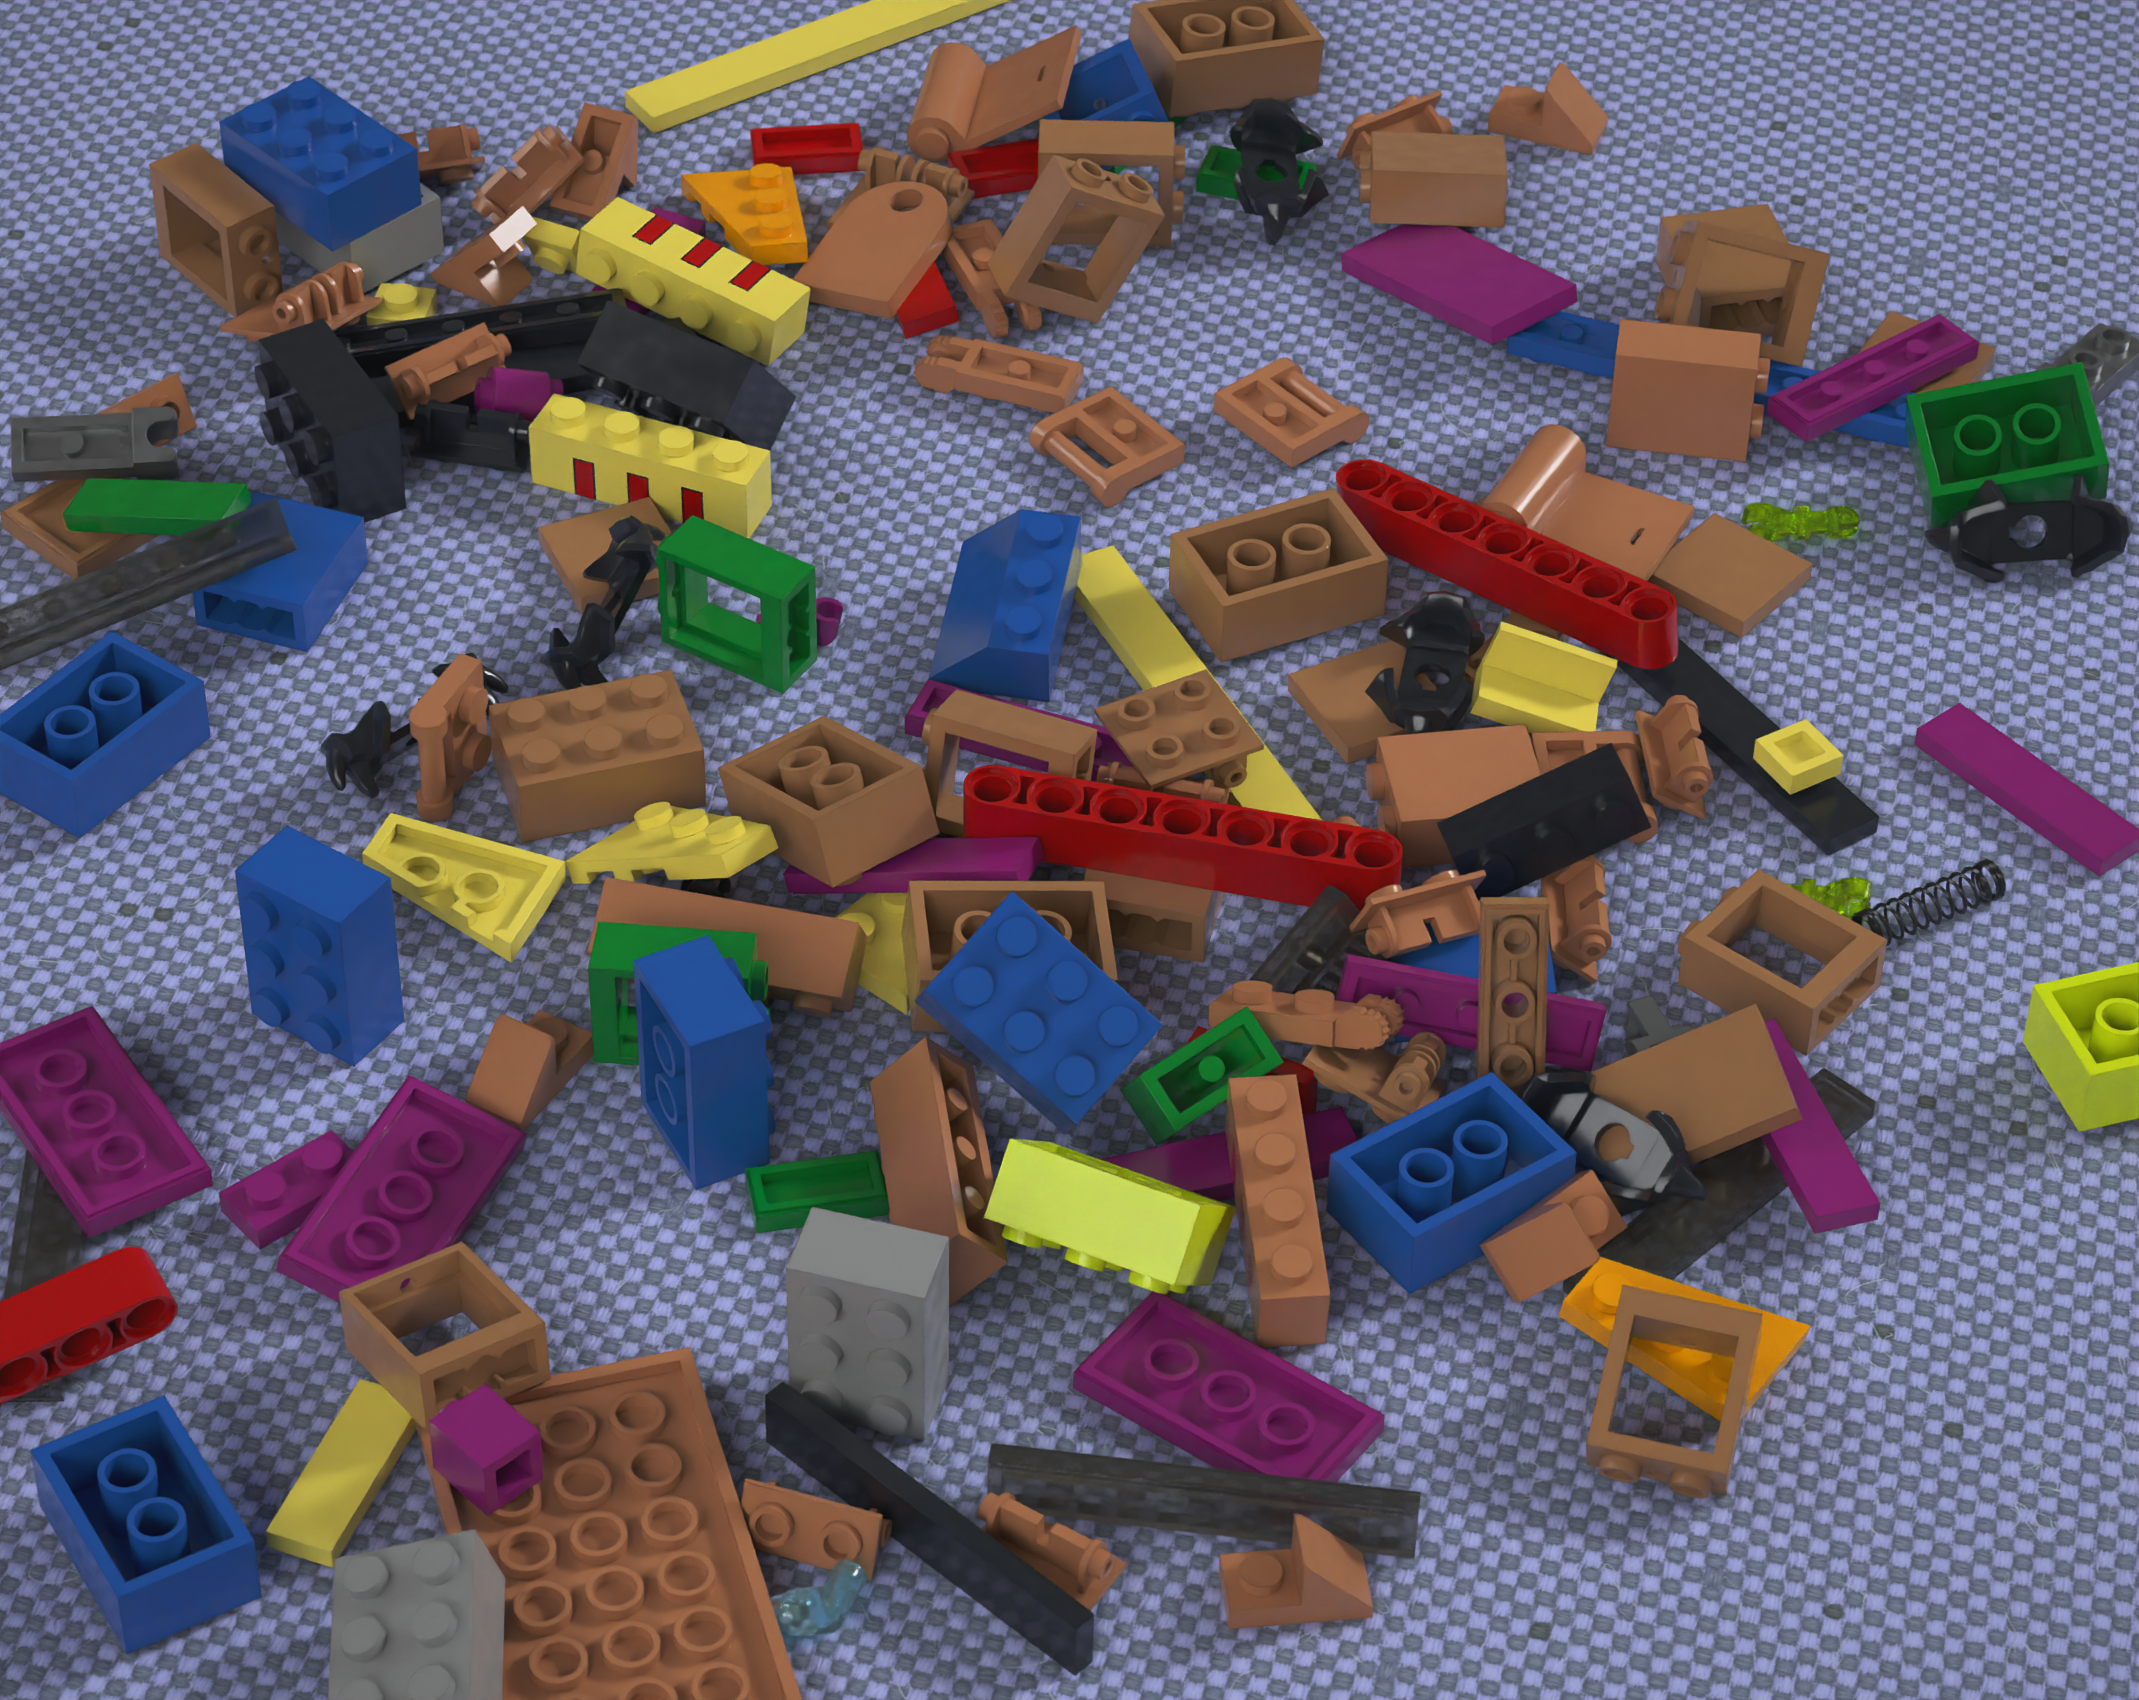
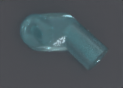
[771,1560,867,1637]

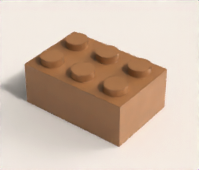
[1128,0,1325,117]
[1169,488,1388,662]
[489,670,706,843]
[718,716,940,888]
[901,881,1118,1032]

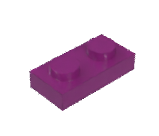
[219,1130,354,1250]

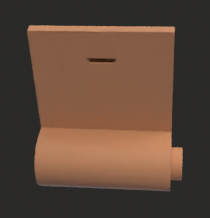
[907,25,1082,162]
[1480,424,1695,581]

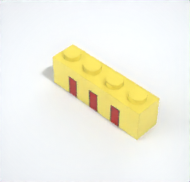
[576,197,811,366]
[528,393,772,538]

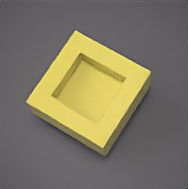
[522,216,580,274]
[366,283,438,326]
[1753,719,1844,795]

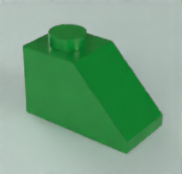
[1120,1006,1284,1145]

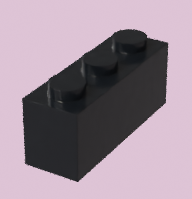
[1437,743,1652,901]

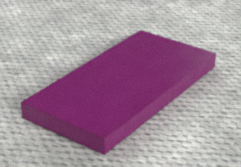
[1341,224,1577,345]
[0,1005,213,1238]
[276,1075,527,1303]
[1073,1291,1385,1516]

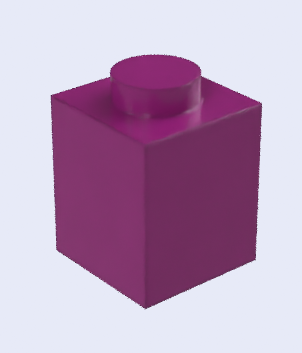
[429,1383,544,1517]

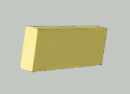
[265,1379,416,1568]

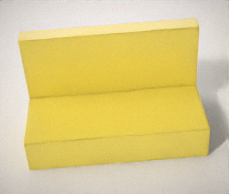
[1470,621,1618,734]

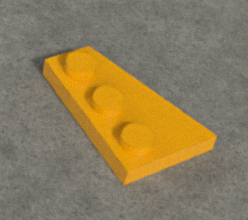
[681,163,808,265]
[1558,1257,1811,1422]

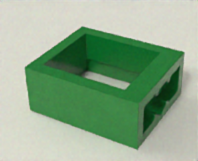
[655,515,817,694]
[588,921,770,1065]

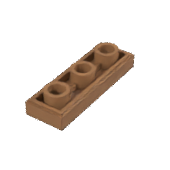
[1476,897,1550,1094]

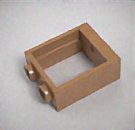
[1038,120,1185,247]
[149,143,283,318]
[987,154,1165,324]
[1654,221,1830,367]
[922,689,1098,867]
[1678,869,1887,1056]
[339,1242,551,1432]
[1586,1285,1762,1498]

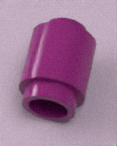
[474,367,564,421]

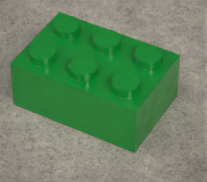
[1905,362,2110,529]

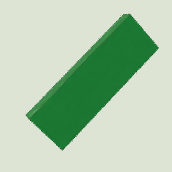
[62,478,252,538]

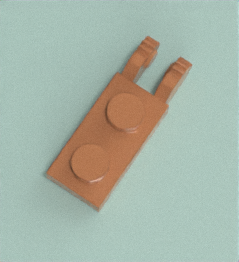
[941,219,1042,339]
[913,334,1084,413]
[1208,981,1405,1051]

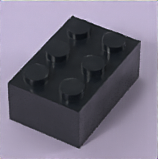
[577,300,796,450]
[254,319,406,523]

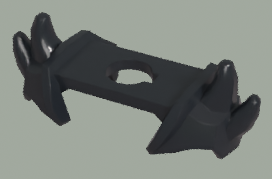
[1229,98,1329,245]
[1924,474,2133,583]
[539,515,666,690]
[1365,591,1485,734]
[320,653,508,798]
[1517,1071,1708,1217]

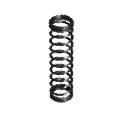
[1851,859,2006,946]

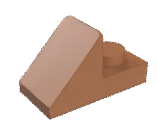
[1488,62,1608,155]
[549,103,638,221]
[430,206,537,307]
[465,1010,593,1131]
[1479,1169,1627,1303]
[1219,1514,1373,1629]

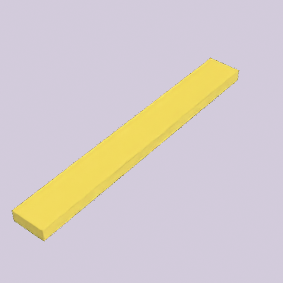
[625,0,1011,133]
[1074,545,1322,820]

